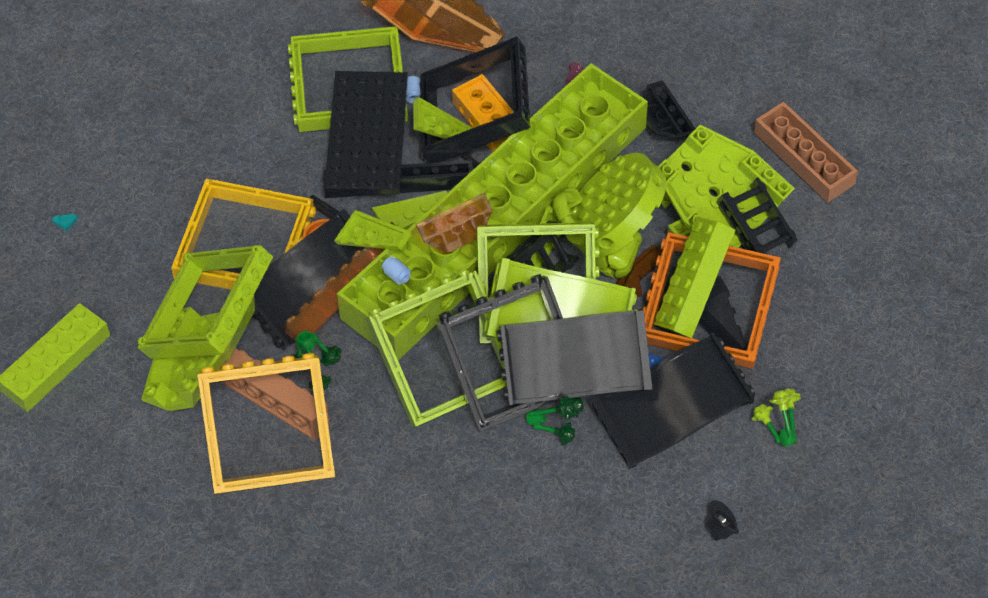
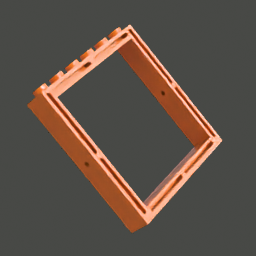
[643,232,781,369]

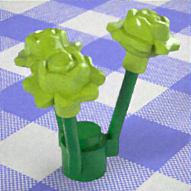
[752,389,801,447]

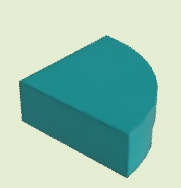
[51,213,78,231]

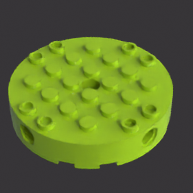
[565,153,666,258]

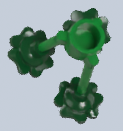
[291,331,341,391]
[527,396,584,446]

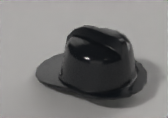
[707,500,739,541]

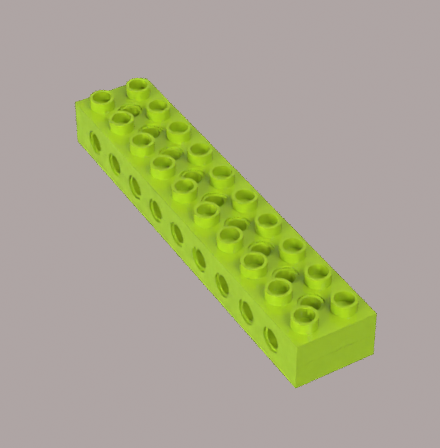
[337,63,648,360]

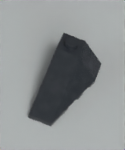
[699,276,747,351]

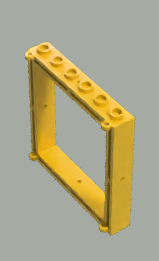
[171,179,316,290]
[197,353,335,494]

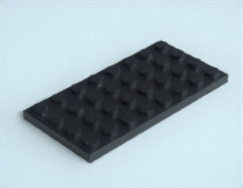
[324,71,408,194]

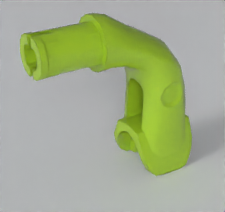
[553,188,583,236]

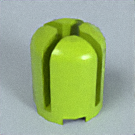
[595,231,642,278]

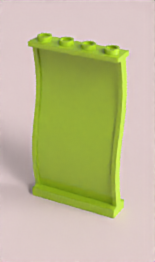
[482,258,637,339]

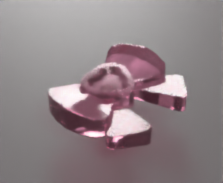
[565,62,584,83]

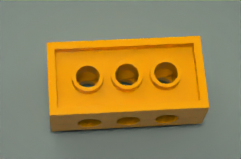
[452,74,514,151]

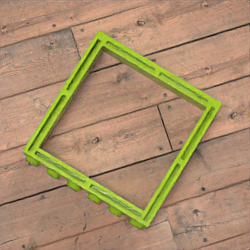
[288,26,408,132]
[477,222,599,343]
[137,245,273,359]
[366,269,507,427]

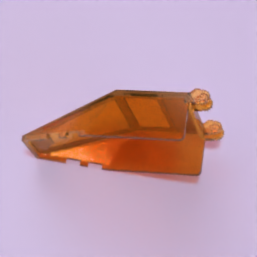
[360,0,505,52]

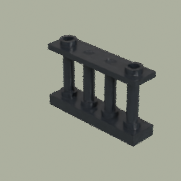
[716,177,798,254]
[506,221,580,273]

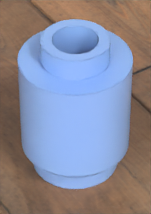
[407,76,421,104]
[382,257,411,284]

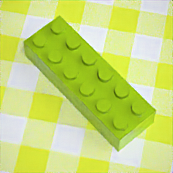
[654,217,735,338]
[0,303,110,412]

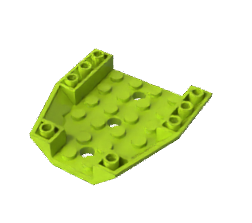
[658,125,795,248]
[141,295,255,411]

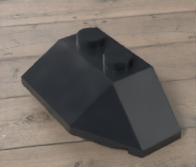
[642,80,696,139]

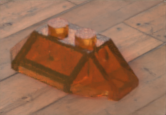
[416,193,493,253]

